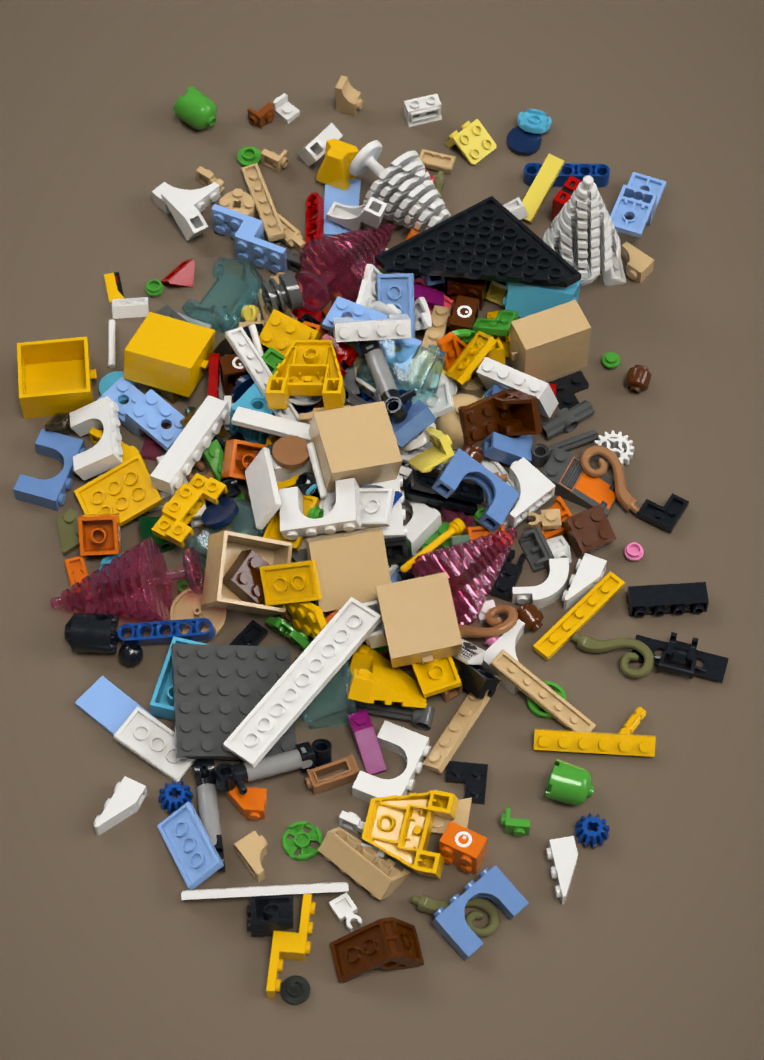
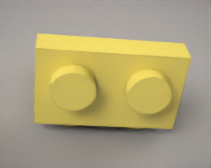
[445,119,497,165]
[408,427,455,473]

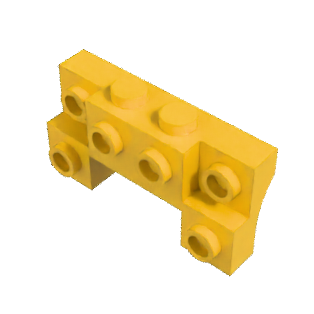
[151,473,228,548]

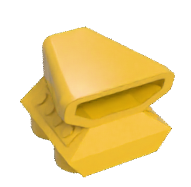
[316,139,359,190]

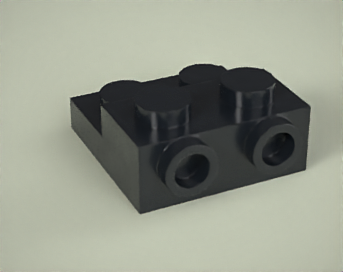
[247,894,294,937]

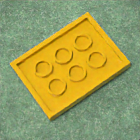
[74,453,164,527]

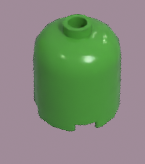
[173,86,217,130]
[544,758,595,806]

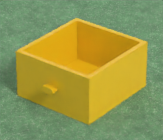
[124,312,215,397]
[17,337,97,419]

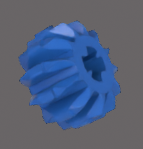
[158,779,193,815]
[575,813,610,849]

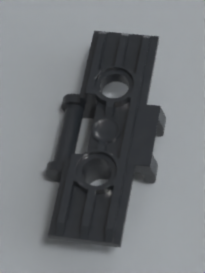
[632,632,729,683]

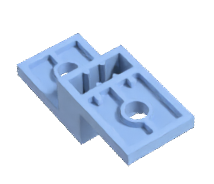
[610,172,667,238]
[211,204,288,273]
[322,296,422,373]
[97,376,184,451]

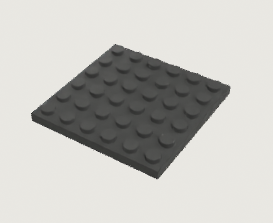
[171,644,296,760]

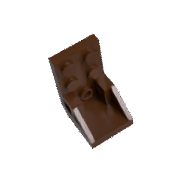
[459,389,542,445]
[330,917,424,983]

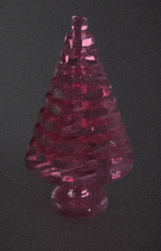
[294,223,395,312]
[411,528,517,626]
[50,537,204,621]

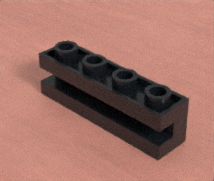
[403,470,484,515]
[627,582,709,617]

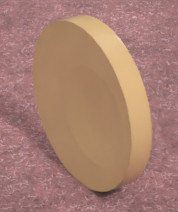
[170,587,227,642]

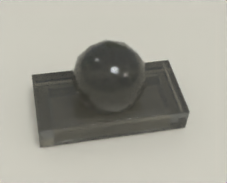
[45,412,71,436]

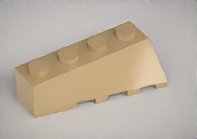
[318,827,411,901]

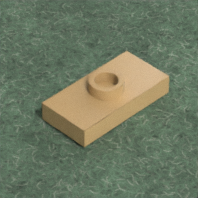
[419,149,456,174]

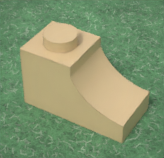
[335,75,363,116]
[621,241,655,284]
[234,830,268,883]

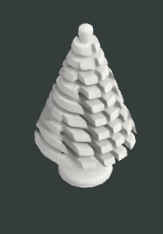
[349,140,451,233]
[542,175,621,286]

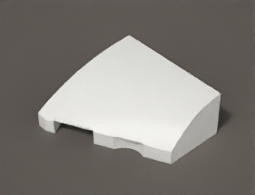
[414,297,432,331]

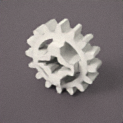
[594,430,634,467]

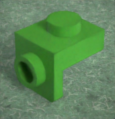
[501,807,530,837]

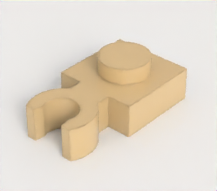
[196,166,225,193]
[527,509,562,530]

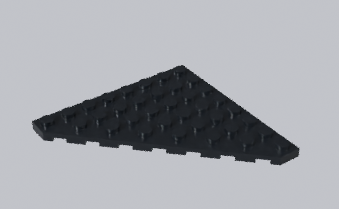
[375,196,581,287]

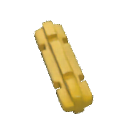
[618,707,646,734]

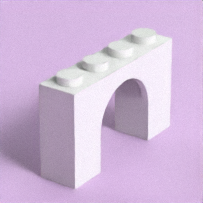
[333,314,411,342]
[476,357,559,418]
[69,396,123,481]
[355,473,407,539]
[279,478,361,540]
[400,489,442,555]
[352,720,431,803]

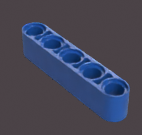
[523,163,610,187]
[117,618,216,646]

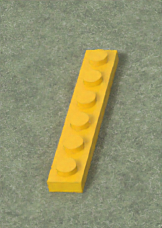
[533,571,625,661]
[533,729,656,757]

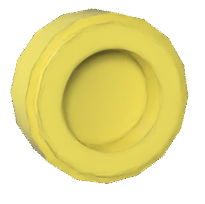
[241,305,260,321]

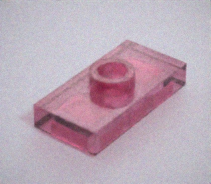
[140,426,167,461]

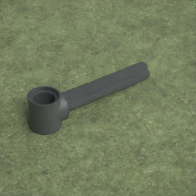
[530,430,598,468]
[355,701,435,731]

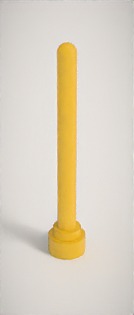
[400,518,466,573]

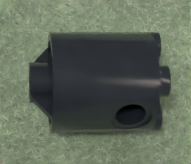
[65,613,119,653]

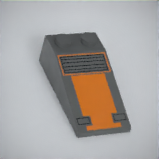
[541,447,617,517]

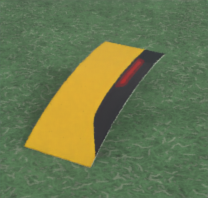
[104,272,124,302]

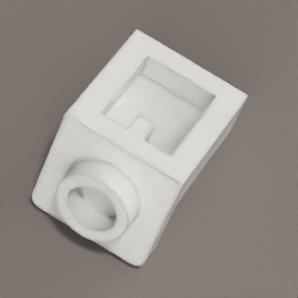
[273,93,300,124]
[546,535,572,563]

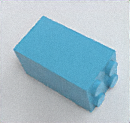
[503,280,581,318]

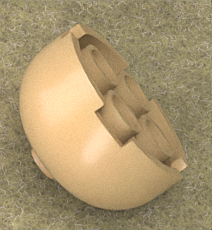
[435,394,484,450]

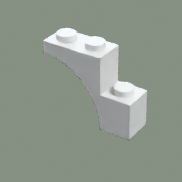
[152,182,220,214]
[326,196,387,233]

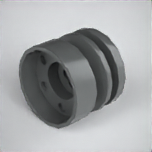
[261,272,304,314]

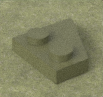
[57,508,80,557]

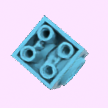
[230,382,276,445]

